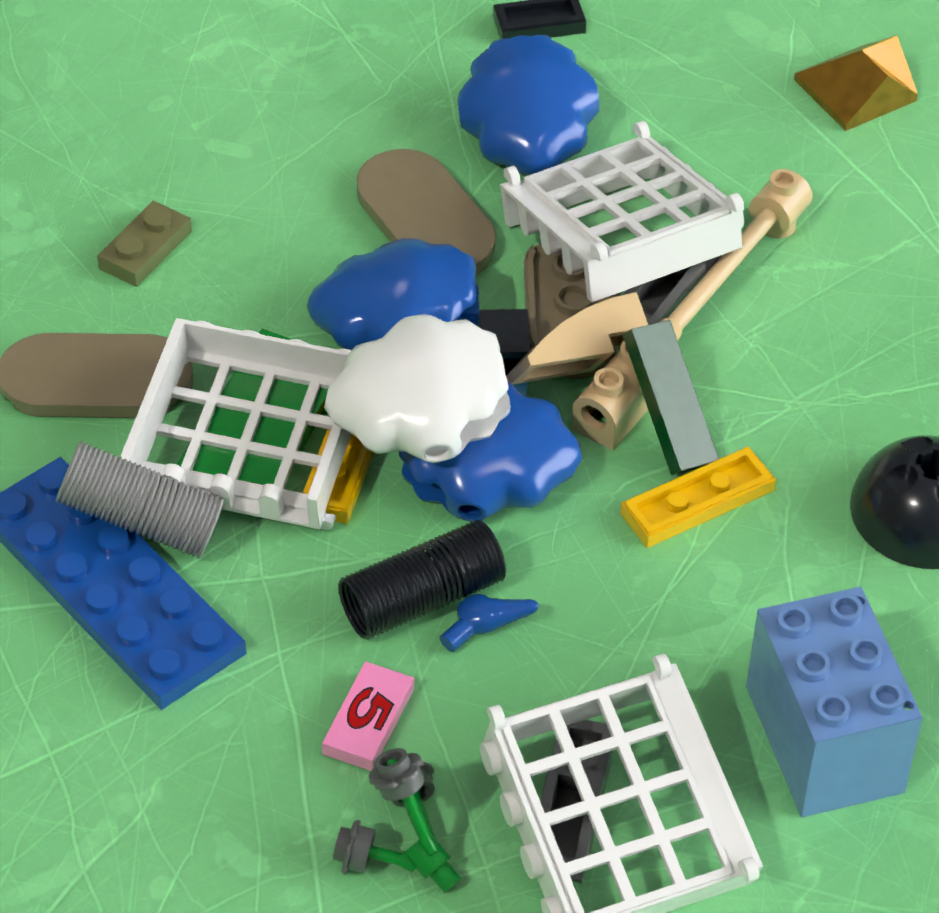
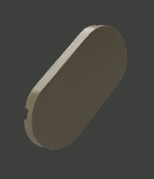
[357,149,496,275]
[524,243,621,379]
[0,333,194,418]

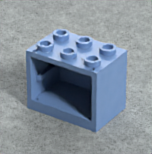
[746,586,923,818]

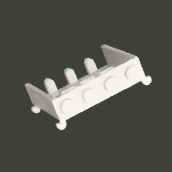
[500,121,744,302]
[120,318,351,530]
[480,653,763,913]

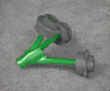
[333,748,461,893]

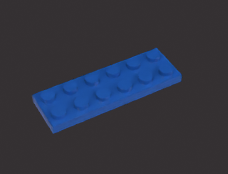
[0,456,247,710]

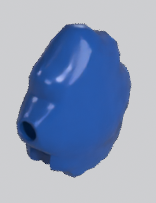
[458,35,599,176]
[307,238,479,350]
[399,380,582,521]

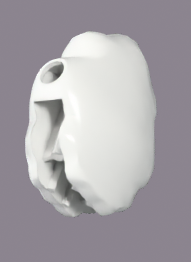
[324,314,511,463]

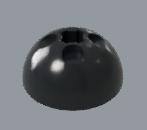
[850,435,939,569]

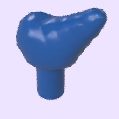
[439,594,539,652]

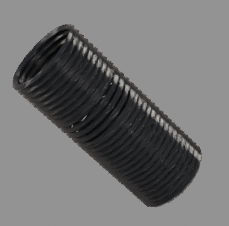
[338,520,506,640]

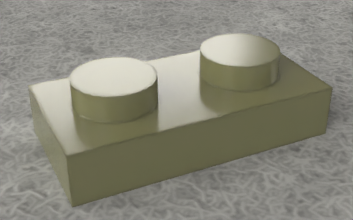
[97,201,192,287]

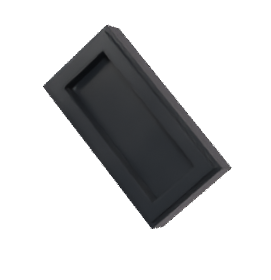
[493,0,586,39]

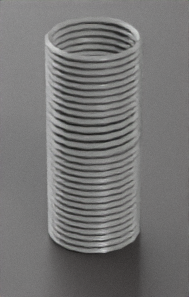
[55,441,224,559]

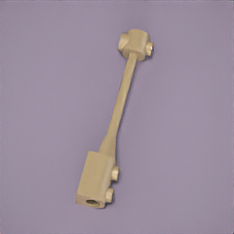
[571,169,813,451]

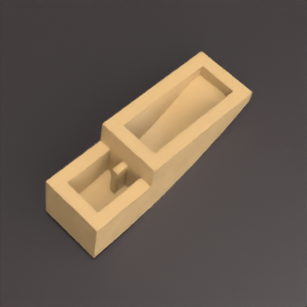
[506,292,648,385]

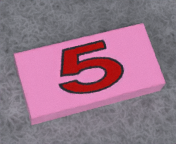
[322,661,415,771]

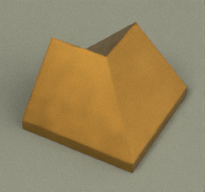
[794,36,918,131]

